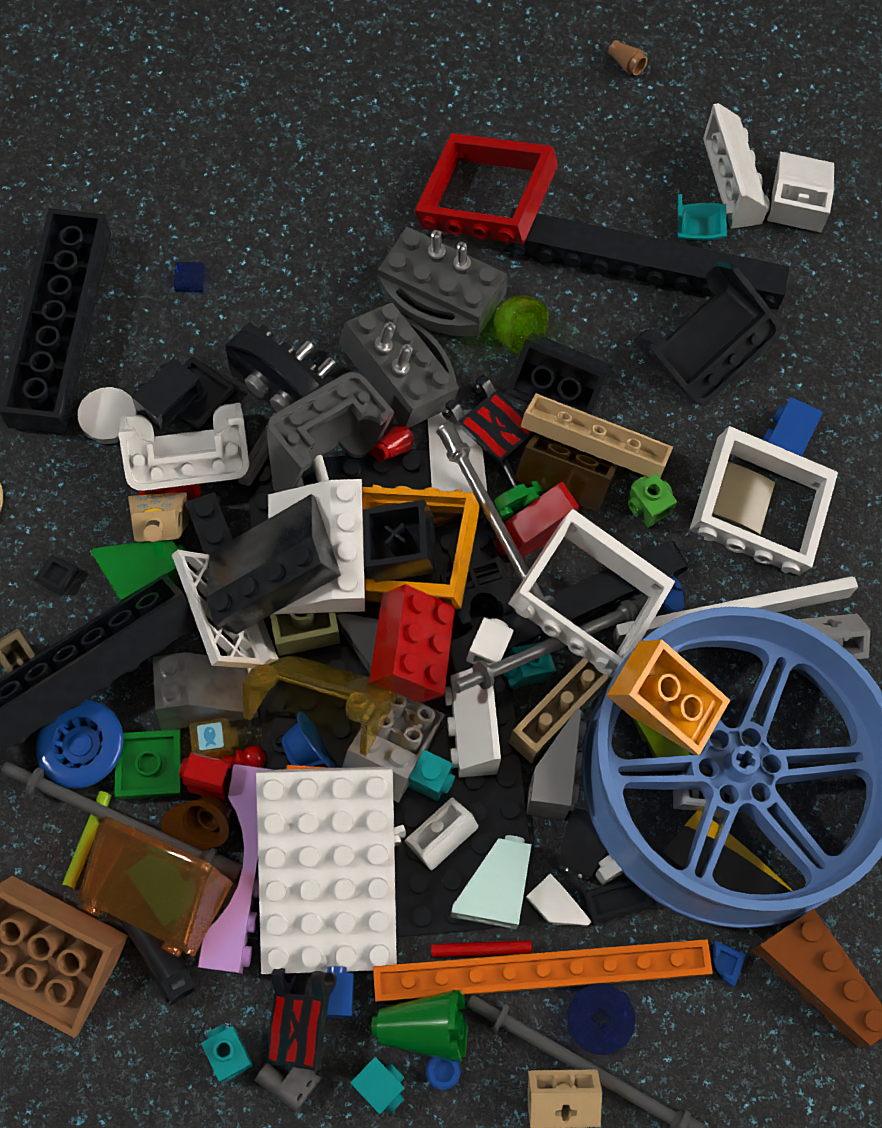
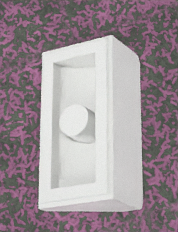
[404,797,478,870]

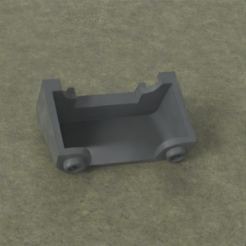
[266,372,395,493]

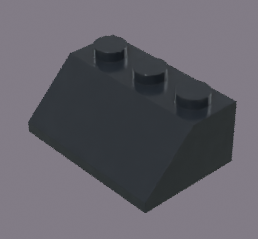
[506,333,613,415]

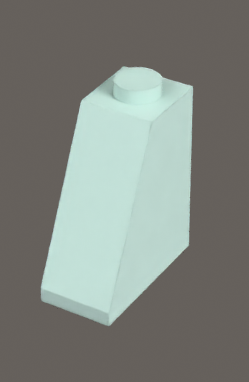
[451,835,532,929]

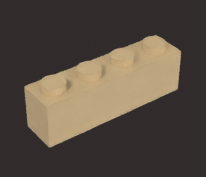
[508,658,612,764]

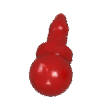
[215,745,267,768]

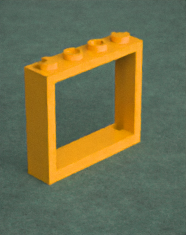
[362,484,480,609]

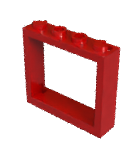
[415,133,558,244]

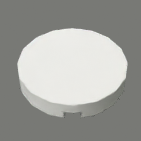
[78,387,138,444]

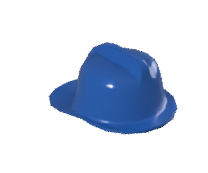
[282,712,339,768]

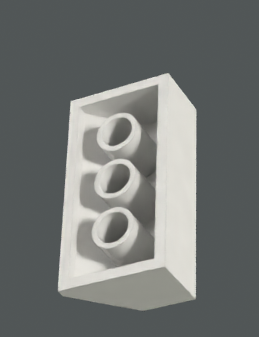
[703,103,770,229]

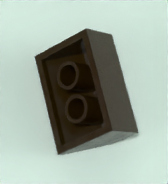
[514,433,618,512]

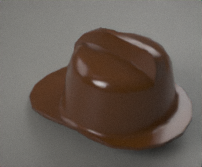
[161,796,233,850]

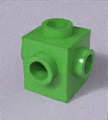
[627,473,677,528]

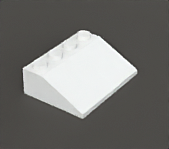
[268,479,365,614]

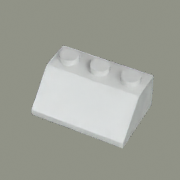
[445,663,501,777]

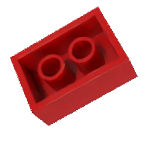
[369,584,455,703]

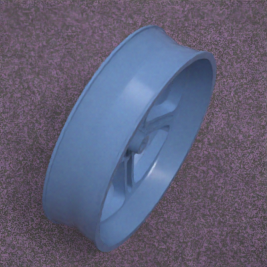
[581,607,882,928]

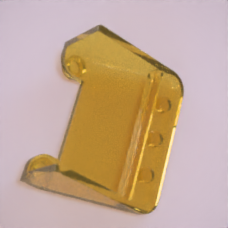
[242,655,397,756]

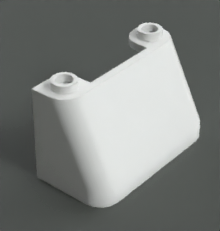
[118,403,249,491]

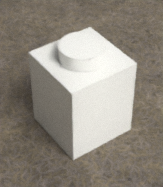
[466,617,514,664]

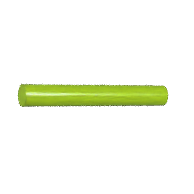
[62,791,112,889]

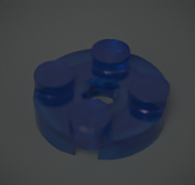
[566,984,635,1055]

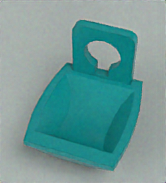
[677,194,727,241]

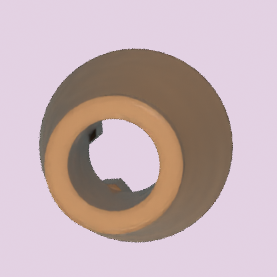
[608,40,648,75]

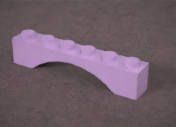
[198,764,273,974]

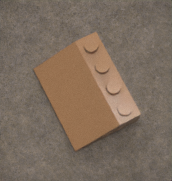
[0,876,128,1038]

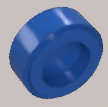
[426,1057,461,1090]

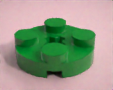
[494,481,545,523]

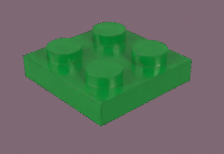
[115,729,182,800]

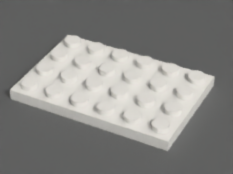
[256,767,397,974]

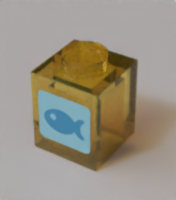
[189,718,239,758]

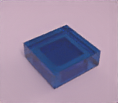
[174,262,205,292]

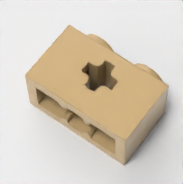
[527,1069,602,1128]

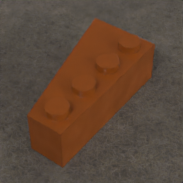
[751,908,882,1049]

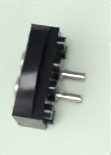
[225,322,336,412]

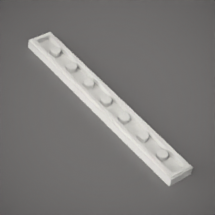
[613,576,858,645]

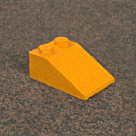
[606,639,730,755]

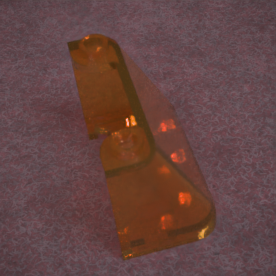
[78,816,233,957]

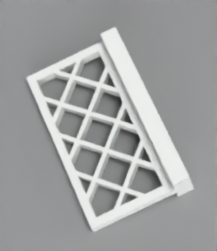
[172,550,278,675]

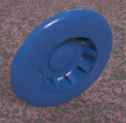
[36,700,124,788]

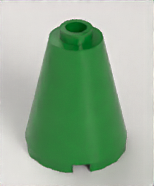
[371,990,468,1062]

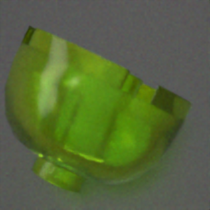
[493,295,549,355]

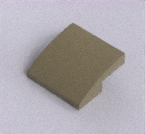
[712,462,775,536]

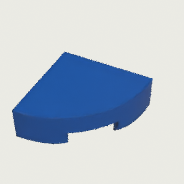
[661,577,684,614]
[711,941,746,987]

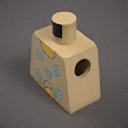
[128,492,190,542]

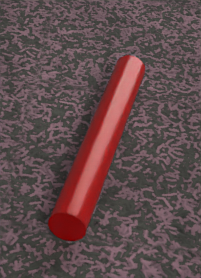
[431,940,532,958]

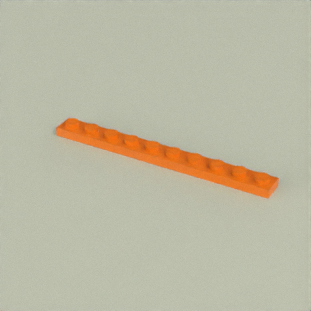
[373,939,713,1003]

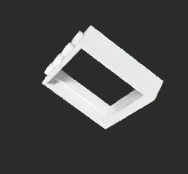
[690,426,838,576]
[508,509,675,678]

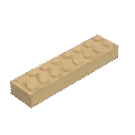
[521,394,673,478]

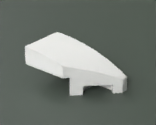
[526,873,591,927]

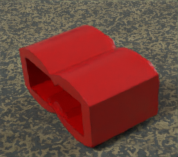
[179,752,233,802]

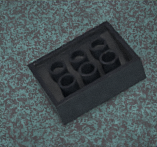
[206,494,341,634]

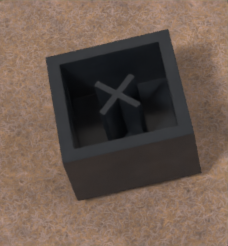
[363,500,437,582]

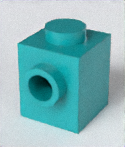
[502,643,556,688]
[409,750,456,801]
[201,1024,253,1084]
[350,1057,405,1115]

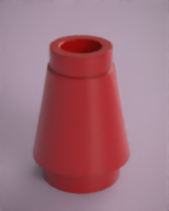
[371,425,414,462]

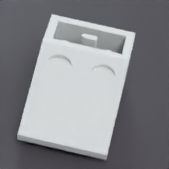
[767,152,834,232]

